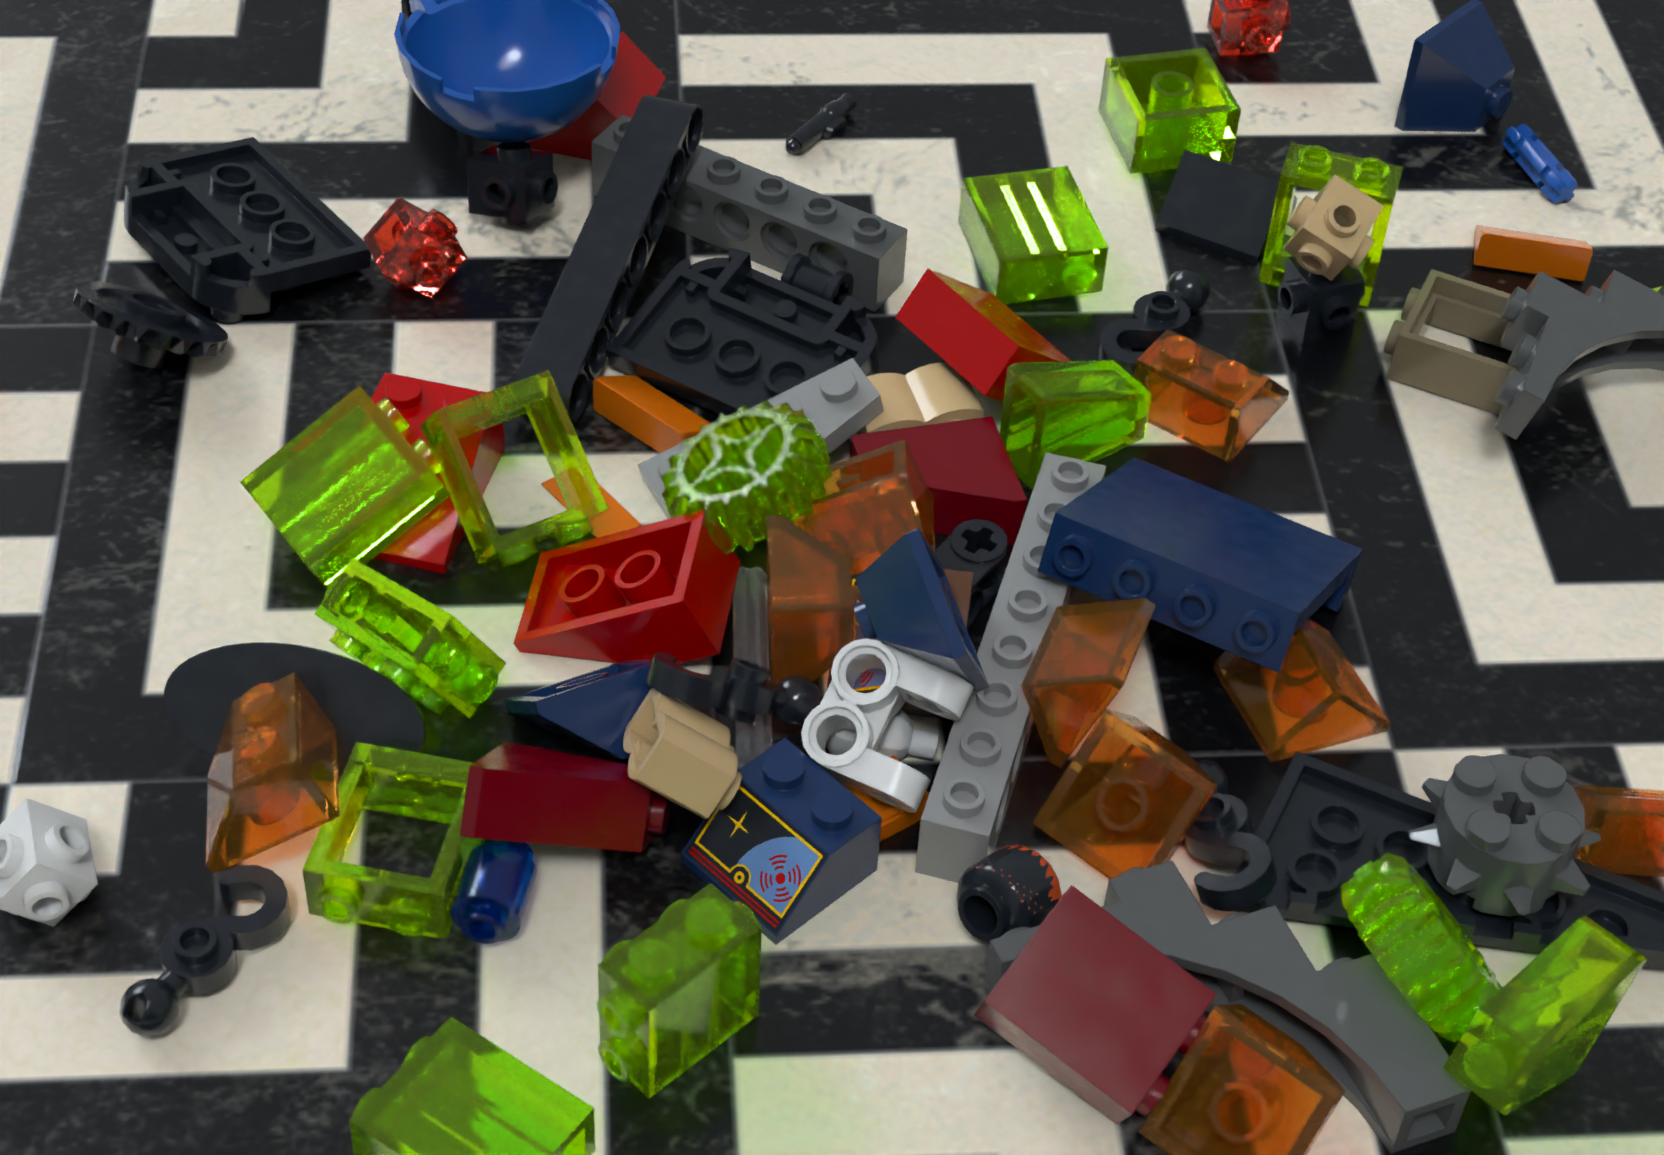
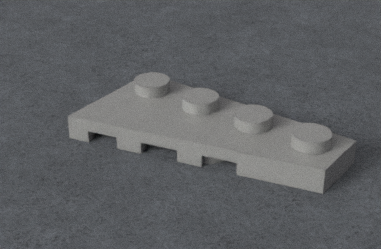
[638,358,884,530]

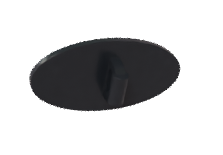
[164,642,426,786]

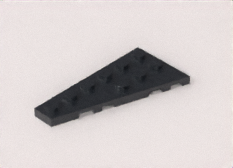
[1234,751,1664,970]

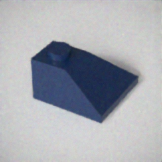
[1394,0,1515,132]
[853,528,989,692]
[504,660,652,761]

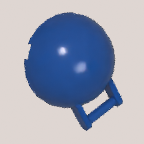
[394,0,620,143]

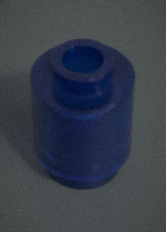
[450,839,537,944]

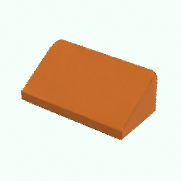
[1473,225,1593,282]
[593,375,714,453]

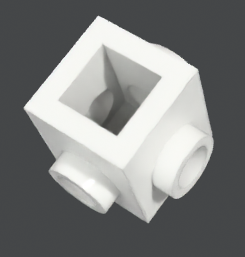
[0,798,98,927]

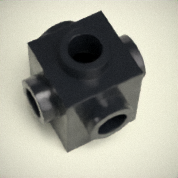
[466,142,558,226]
[1277,256,1365,345]

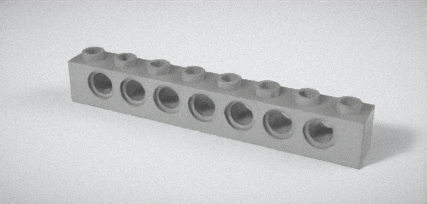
[915,452,1106,883]

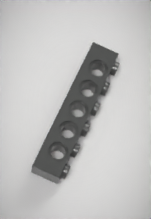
[592,114,908,312]

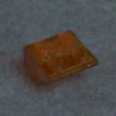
[787,439,935,609]

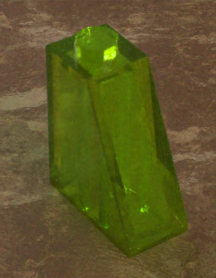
[1000,360,1152,490]
[1443,915,1647,1116]

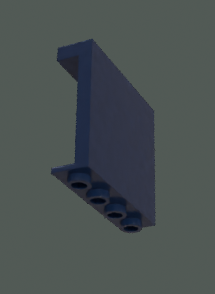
[1038,457,1363,673]

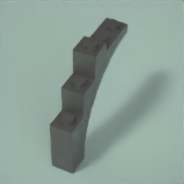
[1494,270,1664,440]
[984,860,1471,1154]

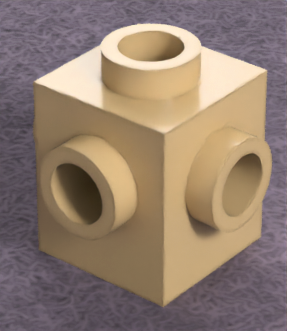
[1283,174,1384,281]

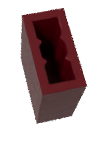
[974,885,1217,1125]

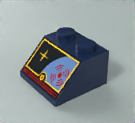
[681,738,882,945]

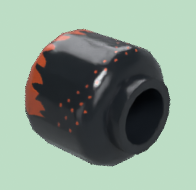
[956,845,1062,945]

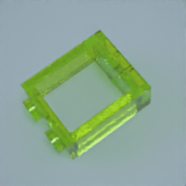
[1259,142,1403,307]
[420,370,609,567]
[302,742,483,939]

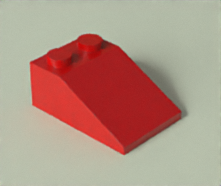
[324,372,505,574]
[513,509,741,664]

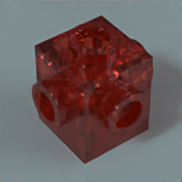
[1207,0,1290,56]
[363,197,467,298]

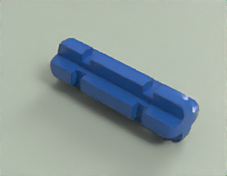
[1502,124,1577,204]

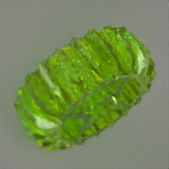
[661,400,832,555]
[1341,852,1506,1042]

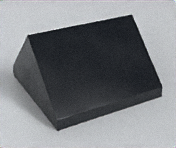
[1155,150,1297,266]

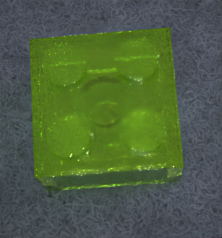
[1098,48,1241,174]

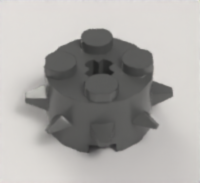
[1408,754,1601,917]

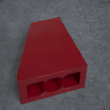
[840,416,1027,545]
[459,741,672,852]

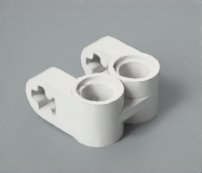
[801,638,974,813]

